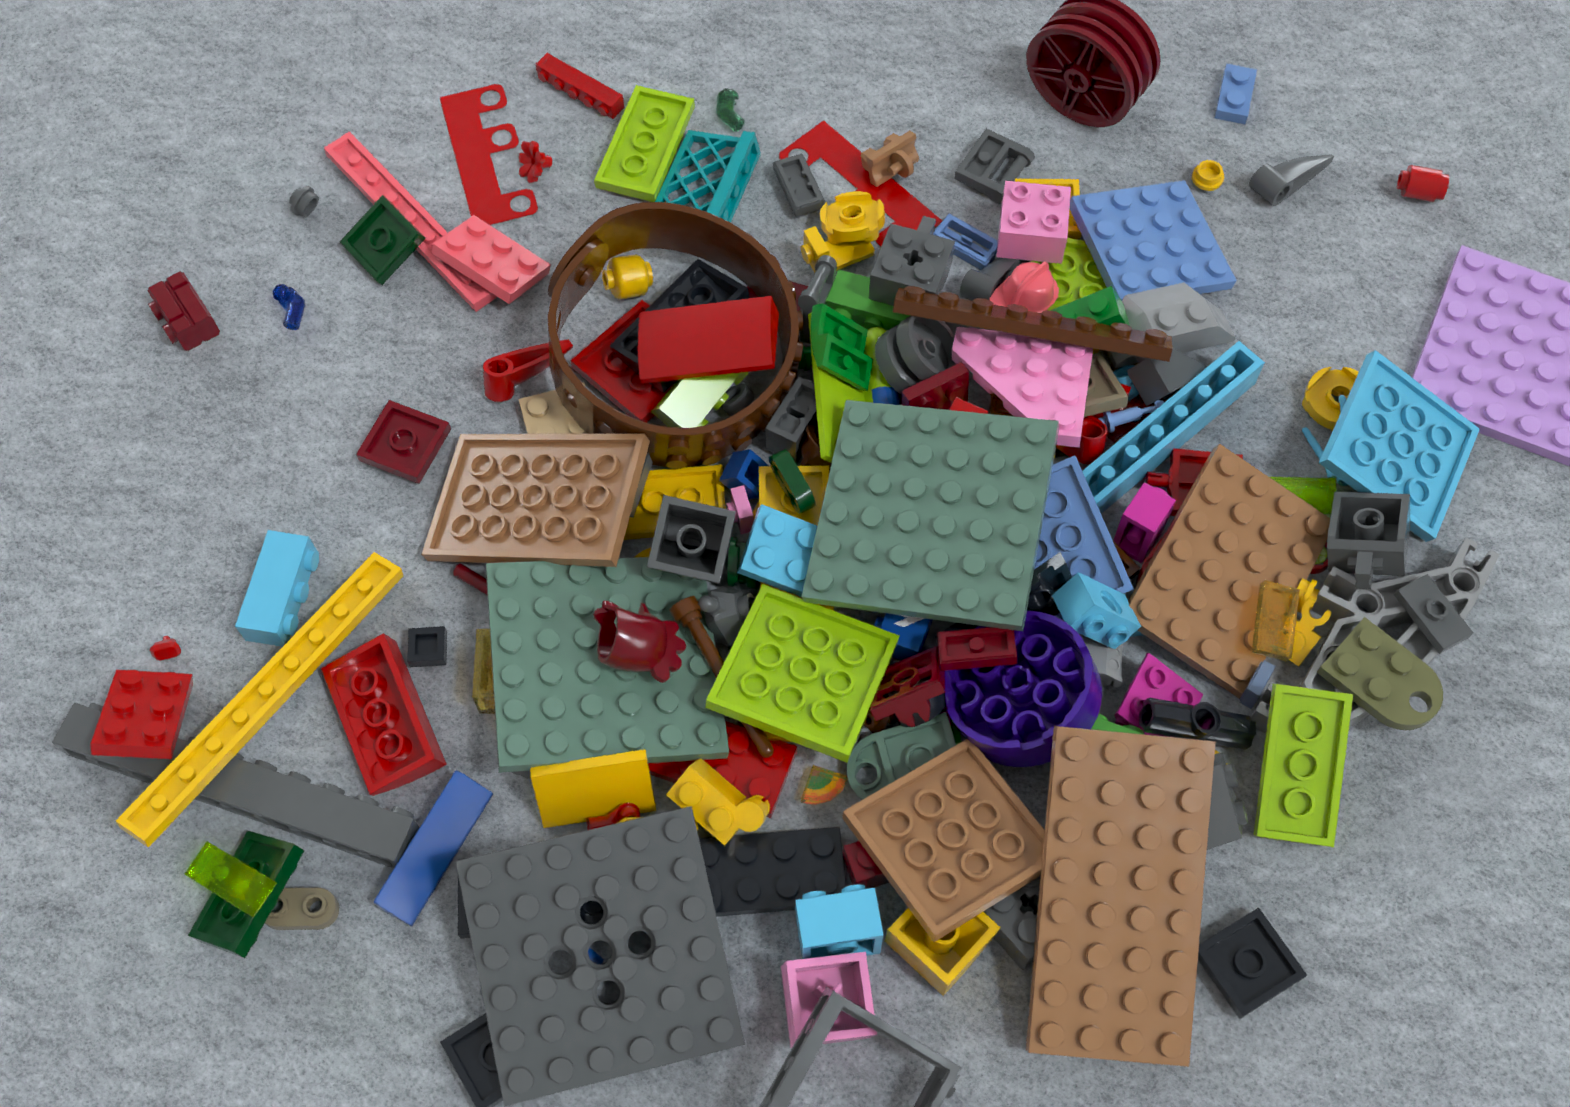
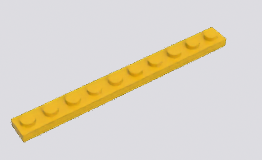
[116,552,404,848]

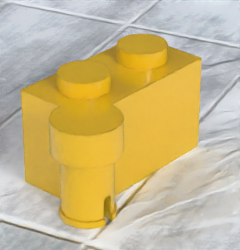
[666,758,770,845]

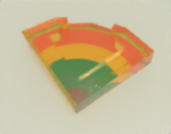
[801,765,848,805]

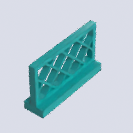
[655,130,761,223]

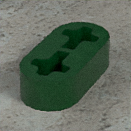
[769,449,816,514]

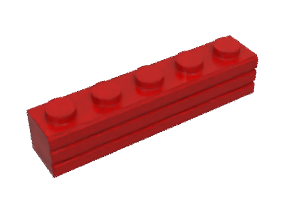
[535,52,625,119]

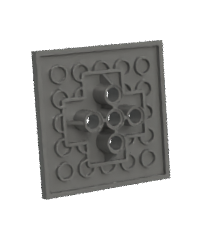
[456,806,745,1106]

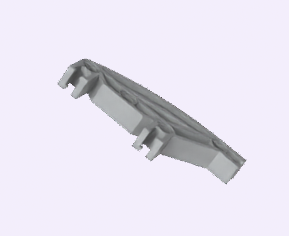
[1251,537,1500,734]

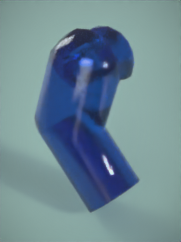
[272,284,305,330]

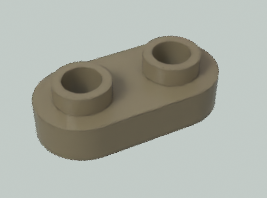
[265,888,339,930]

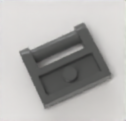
[954,128,1035,204]
[798,255,837,344]

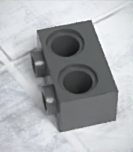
[765,376,818,463]

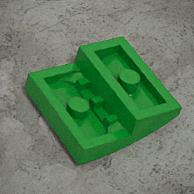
[811,303,873,391]

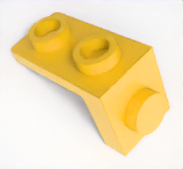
[800,226,875,273]

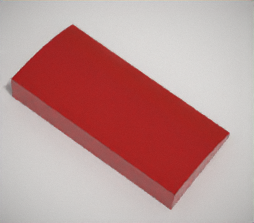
[638,296,779,384]
[321,633,447,796]

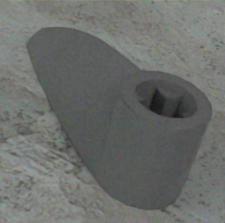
[1249,154,1334,206]
[960,258,1029,301]

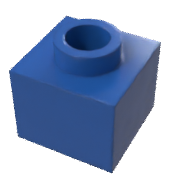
[719,449,769,499]

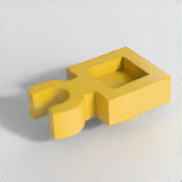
[1271,598,1332,667]

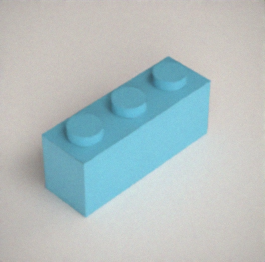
[235,530,319,647]

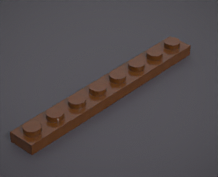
[893,286,1173,362]

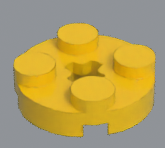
[820,191,885,244]
[1302,367,1359,431]

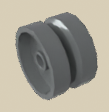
[875,315,956,395]

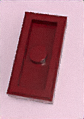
[938,627,1017,671]

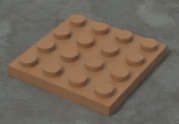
[842,739,1045,942]

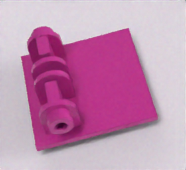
[1114,653,1203,737]

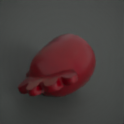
[593,600,686,683]

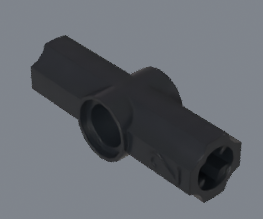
[1139,697,1256,750]

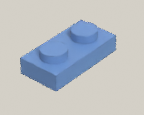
[1214,64,1257,124]

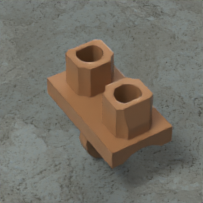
[861,130,919,187]

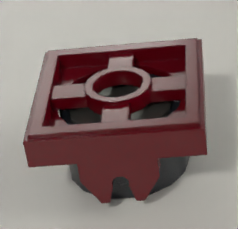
[870,646,947,728]

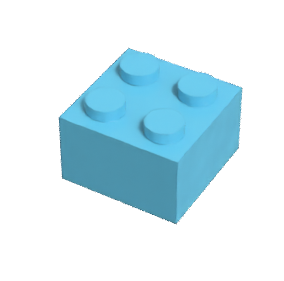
[795,884,883,959]

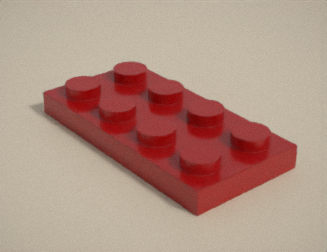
[648,721,798,818]

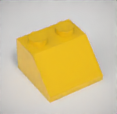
[884,908,1001,996]

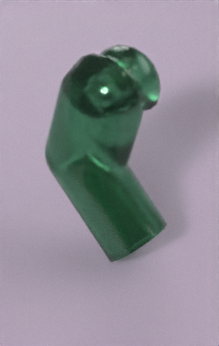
[716,88,745,132]

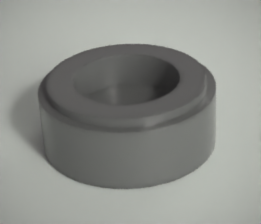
[721,383,754,416]

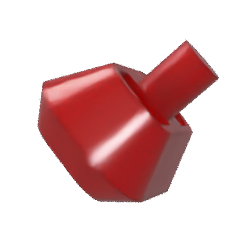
[150,636,181,661]

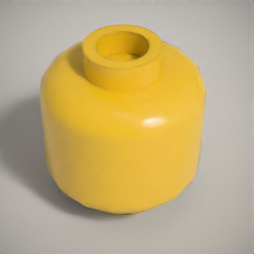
[602,254,653,299]

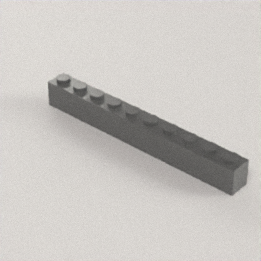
[52,702,420,869]

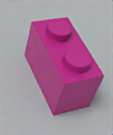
[1113,482,1176,564]

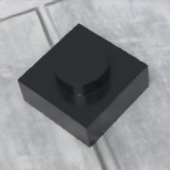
[407,626,447,667]

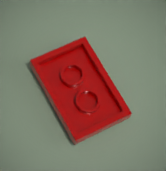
[90,669,193,759]

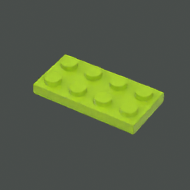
[594,85,695,202]
[1253,683,1353,847]

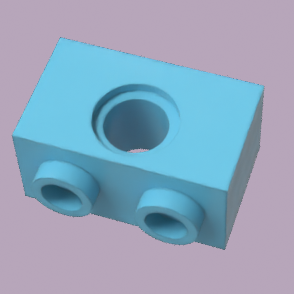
[1052,572,1141,649]

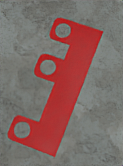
[439,84,538,225]
[779,120,942,247]

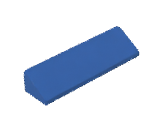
[374,770,493,927]

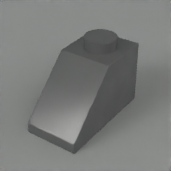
[1127,348,1207,406]

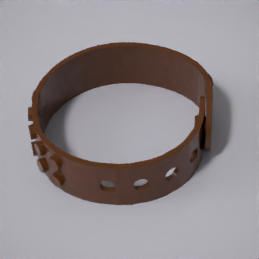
[548,202,803,469]

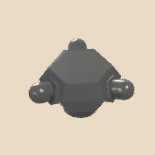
[698,586,755,654]

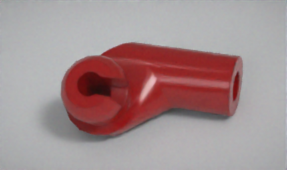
[587,803,641,830]

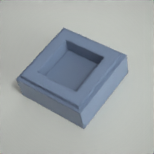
[1239,660,1276,709]

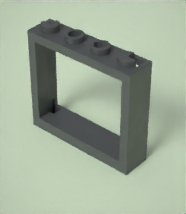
[759,987,961,1107]

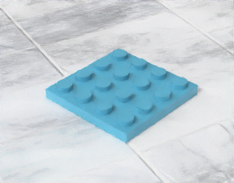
[1319,350,1480,542]

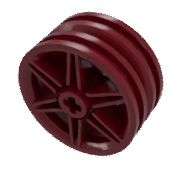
[1026,0,1161,127]

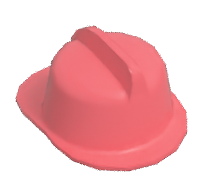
[990,261,1059,313]

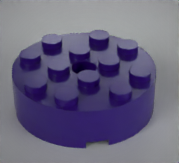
[945,611,1102,767]

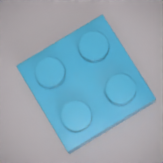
[737,504,817,597]

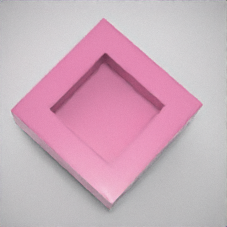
[726,485,754,534]

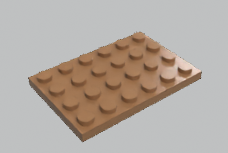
[421,434,650,567]
[1128,444,1330,699]

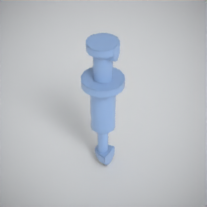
[1099,400,1164,433]

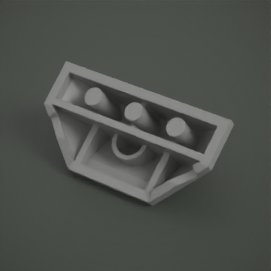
[1107,283,1236,368]

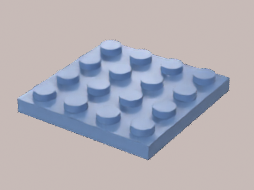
[1069,180,1237,301]
[1034,455,1134,620]

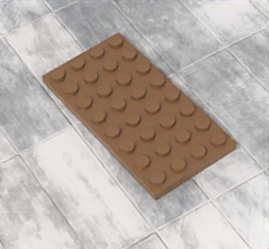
[1026,726,1216,1067]

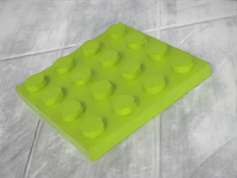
[705,584,900,763]

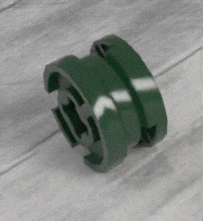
[727,537,758,588]

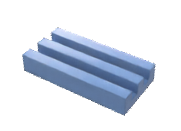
[933,214,998,270]

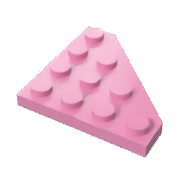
[952,327,1093,448]

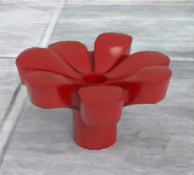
[519,141,552,183]

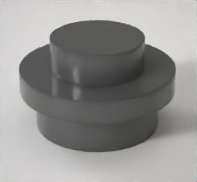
[289,186,319,217]

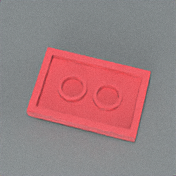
[431,215,551,304]

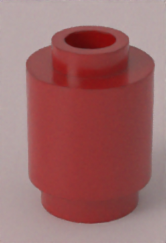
[1397,165,1449,202]

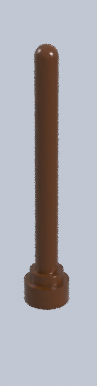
[669,596,774,758]

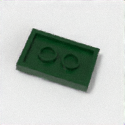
[188,830,305,958]

